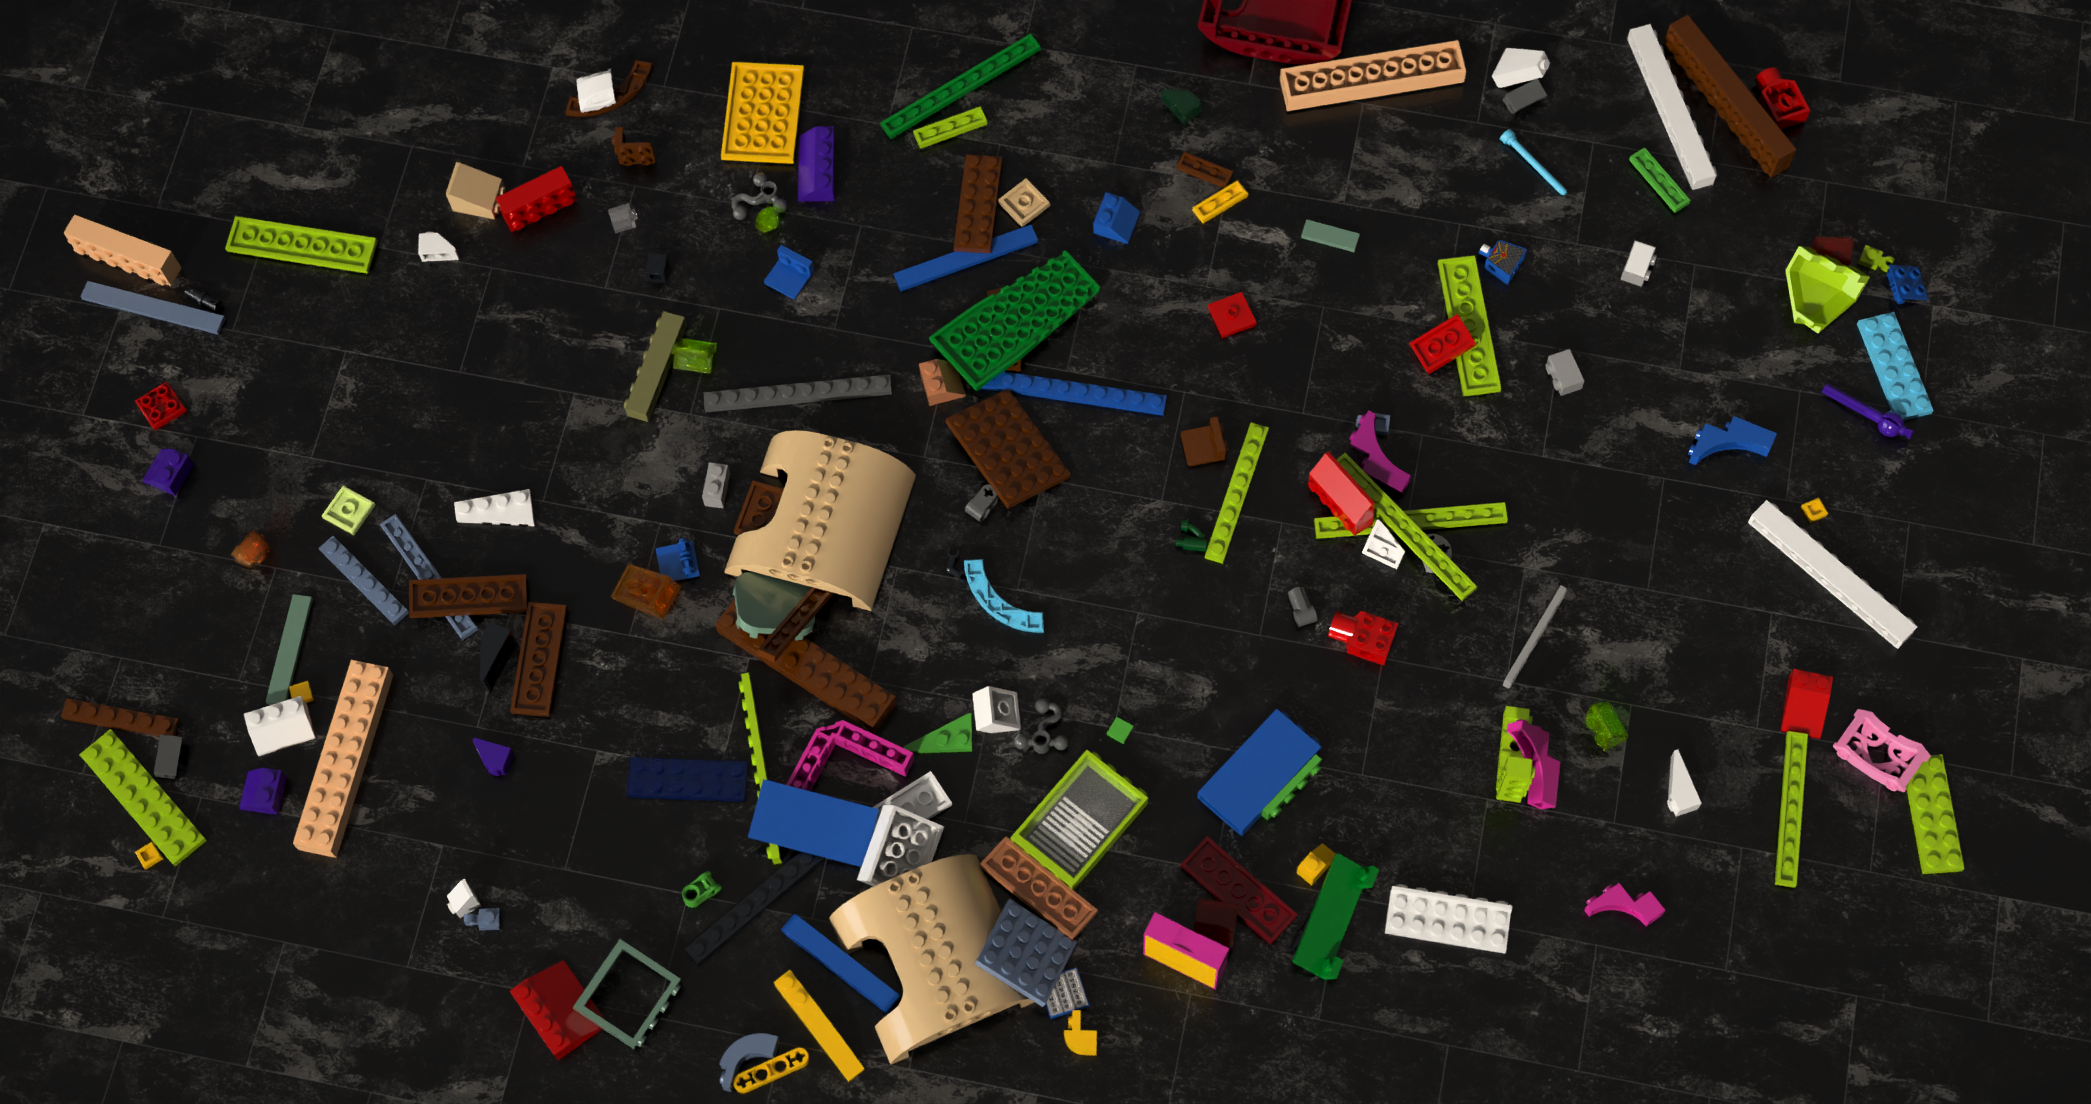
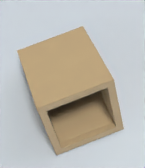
[446,162,506,219]

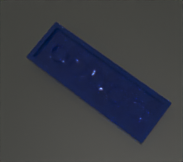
[627,757,748,802]

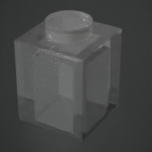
[608,203,638,234]

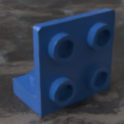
[764,245,814,299]

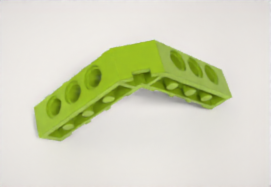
[1496,706,1535,803]

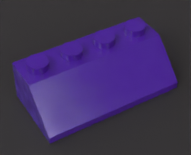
[798,126,836,202]

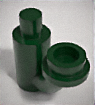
[1176,518,1207,552]

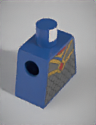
[1479,240,1527,285]

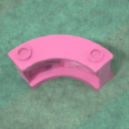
[1833,709,1931,792]

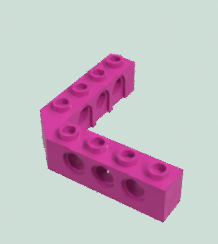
[786,720,915,791]

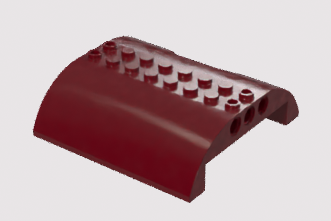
[1198,0,1352,65]

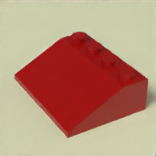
[510,960,605,1060]

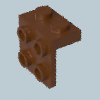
[612,127,655,166]
[1181,417,1228,466]

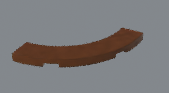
[565,60,654,117]

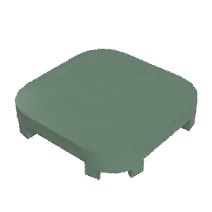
[733,572,815,640]

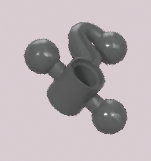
[731,172,787,220]
[1014,698,1069,754]

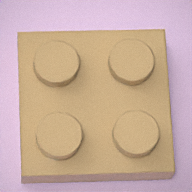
[998,179,1050,227]

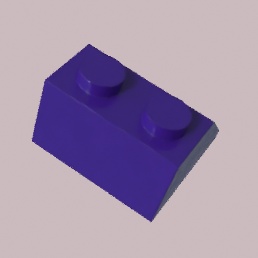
[142,448,194,496]
[239,768,287,815]

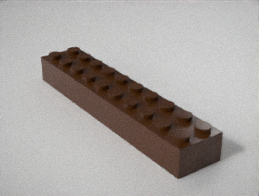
[1664,15,1797,178]
[715,599,897,734]

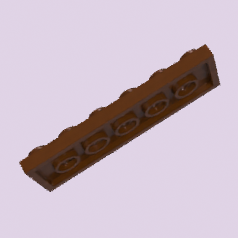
[954,154,1002,254]
[409,574,527,618]
[510,602,567,717]

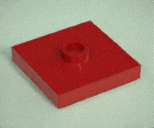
[1207,292,1257,338]

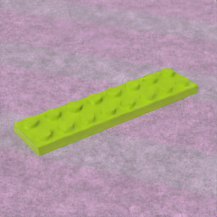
[225,216,378,274]
[1438,256,1501,396]
[79,729,207,866]

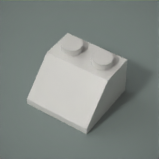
[973,686,1021,733]

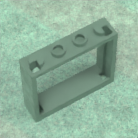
[573,939,681,1049]

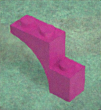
[1584,883,1665,927]

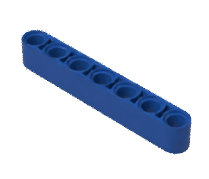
[781,914,901,1014]

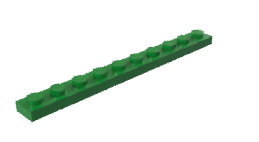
[880,34,1041,139]

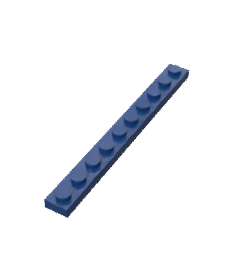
[981,372,1167,416]

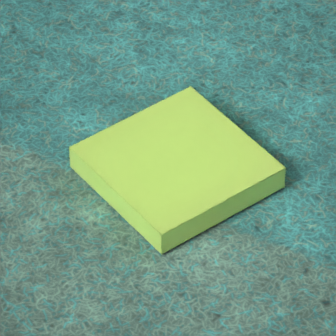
[322,486,375,535]

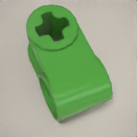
[682,871,721,908]

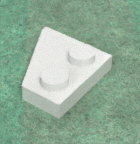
[1362,519,1405,569]

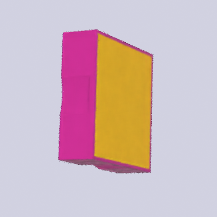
[1143,913,1229,990]

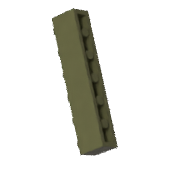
[624,311,687,422]

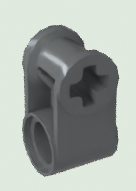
[965,484,998,522]

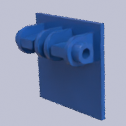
[1886,265,1928,304]
[656,538,700,584]

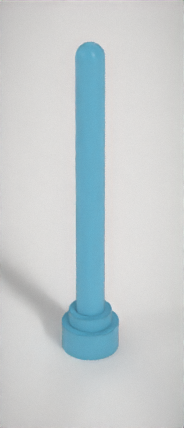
[1500,129,1567,195]

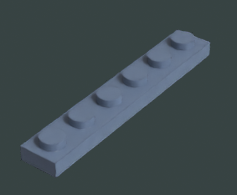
[319,536,409,626]

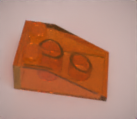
[611,564,681,620]

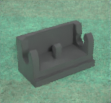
[1502,79,1547,114]
[154,735,183,779]

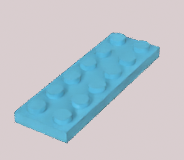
[1857,312,1934,420]

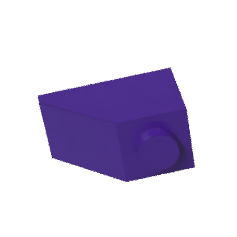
[473,738,514,776]

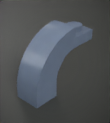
[720,1033,780,1092]

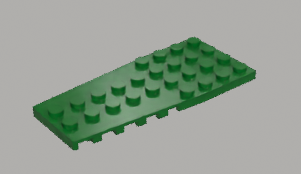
[929,251,1100,391]

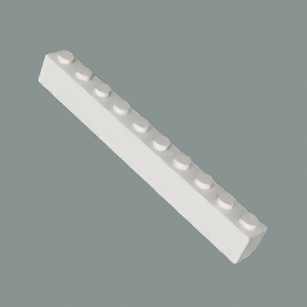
[1627,24,1717,190]
[1748,500,1917,649]

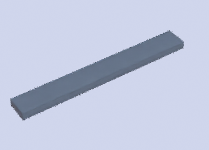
[81,281,225,335]
[380,514,479,640]

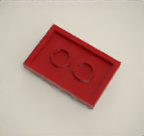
[1409,314,1477,375]

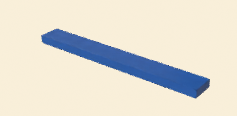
[894,225,1038,292]

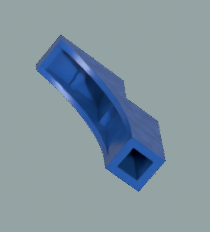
[1688,416,1777,465]

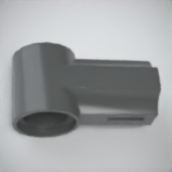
[1288,587,1317,627]

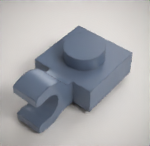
[1355,413,1390,436]
[464,908,500,931]

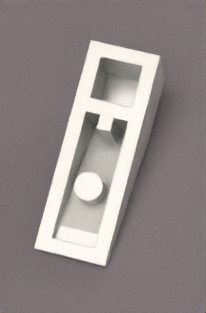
[1667,750,1702,816]

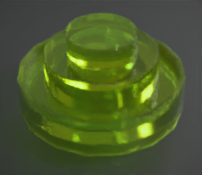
[755,206,779,233]

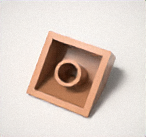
[919,359,966,406]

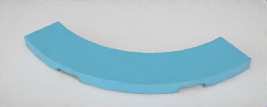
[964,559,1044,633]

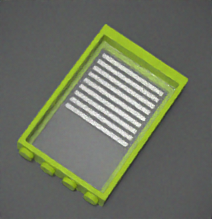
[1011,750,1148,890]

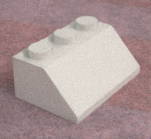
[244,696,315,756]

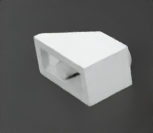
[418,232,459,262]
[447,879,481,918]

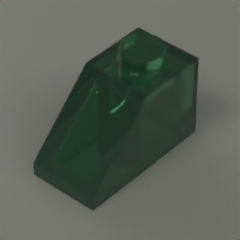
[1161,89,1201,124]

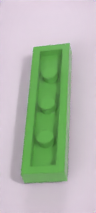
[1629,147,1691,213]
[1262,754,1322,820]

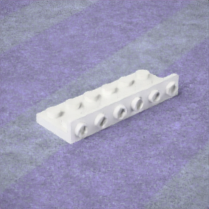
[1385,884,1513,953]

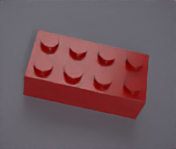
[496,166,577,232]

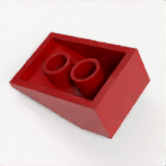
[1780,669,1833,739]

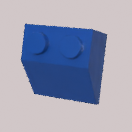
[1093,192,1140,244]

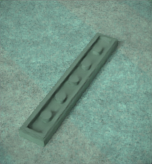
[265,594,313,705]

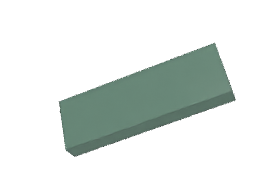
[1301,220,1360,252]

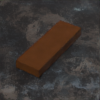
[1176,152,1234,188]

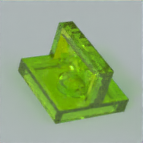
[671,338,717,374]

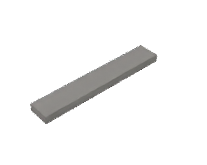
[1503,586,1567,689]

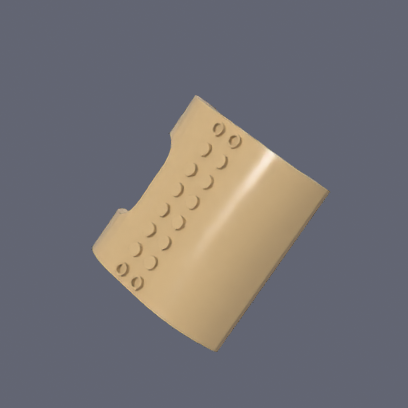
[724,430,916,611]
[829,854,1034,1064]

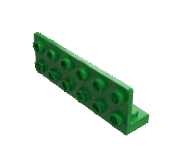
[1293,853,1380,980]

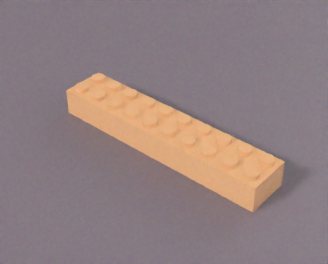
[1280,40,1466,111]
[293,660,393,858]

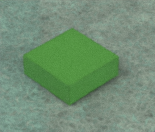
[1107,717,1134,744]

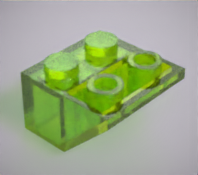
[1585,702,1628,751]

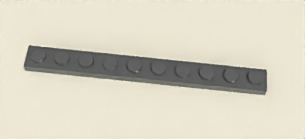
[704,375,892,412]

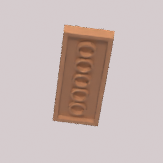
[980,837,1098,941]

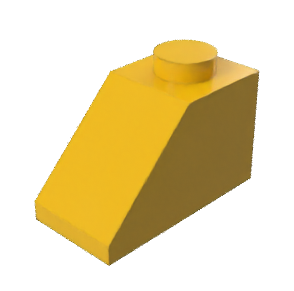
[1297,843,1335,886]

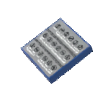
[1046,967,1089,1019]

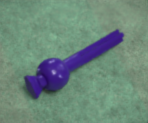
[1821,383,1914,440]

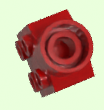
[1754,67,1810,130]
[1328,611,1398,665]

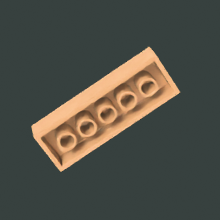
[64,215,181,286]

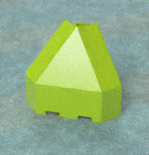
[1786,246,1870,333]

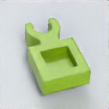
[1858,245,1895,272]

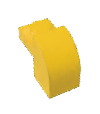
[1064,1010,1097,1055]

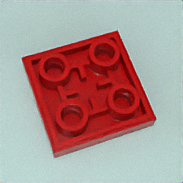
[135,381,187,431]

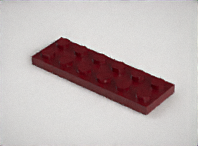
[1180,836,1298,945]

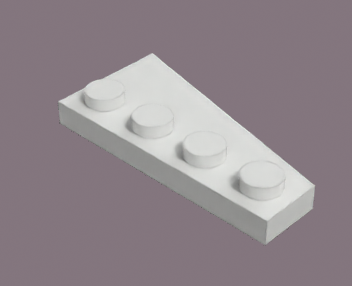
[454,489,535,526]

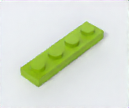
[913,106,987,149]

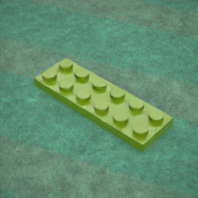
[1903,754,1964,874]

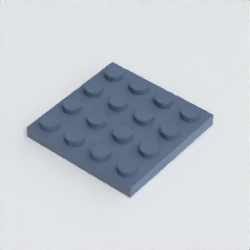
[974,899,1077,1007]

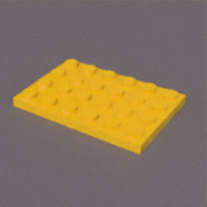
[721,62,804,164]

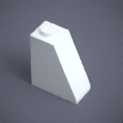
[1492,48,1550,88]

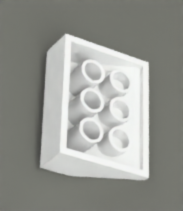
[857,805,944,887]

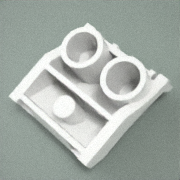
[577,69,616,112]

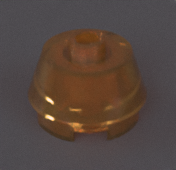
[231,530,270,568]

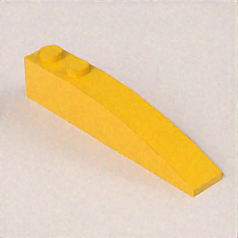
[774,970,865,1082]

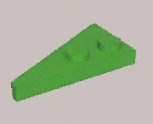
[903,713,972,753]

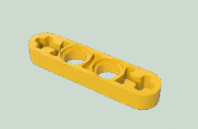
[733,1048,809,1093]

